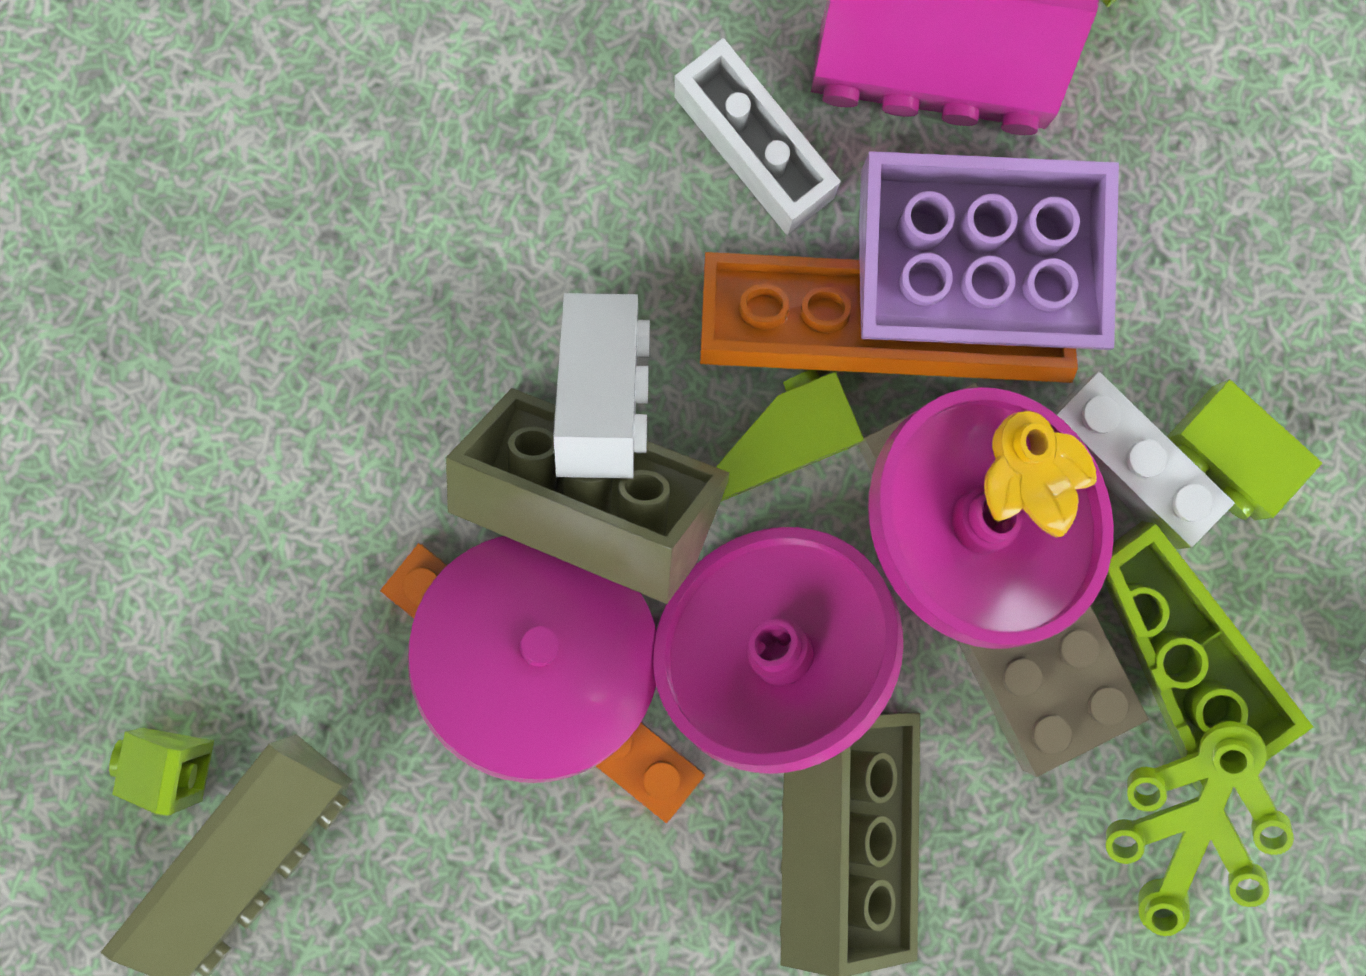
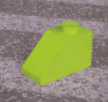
[109,728,214,816]

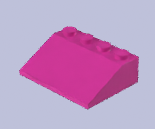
[810,0,1099,135]

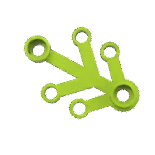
[1106,721,1294,936]

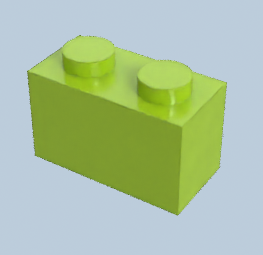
[1167,379,1323,520]

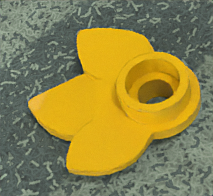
[984,411,1097,537]

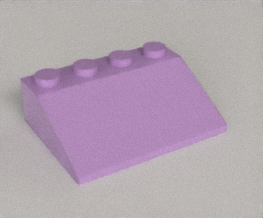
[859,151,1119,350]

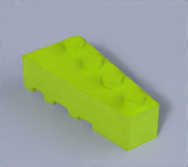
[1104,521,1313,793]

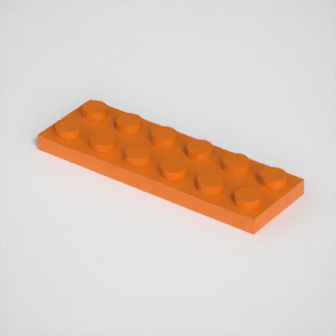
[700,252,1078,383]

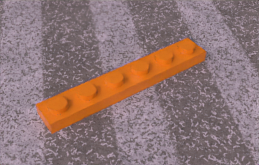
[380,543,705,824]

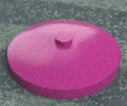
[868,387,1114,649]
[653,527,904,774]
[407,536,656,783]

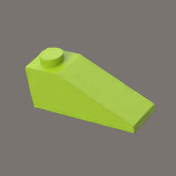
[716,370,863,502]

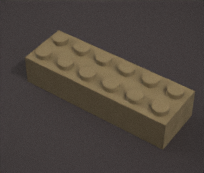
[858,382,1149,777]

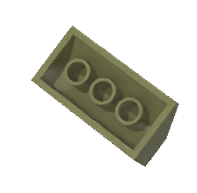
[446,388,729,604]
[780,712,920,976]
[100,734,353,976]

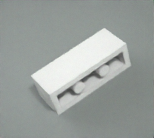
[675,38,841,236]
[553,293,650,478]
[1052,372,1235,549]

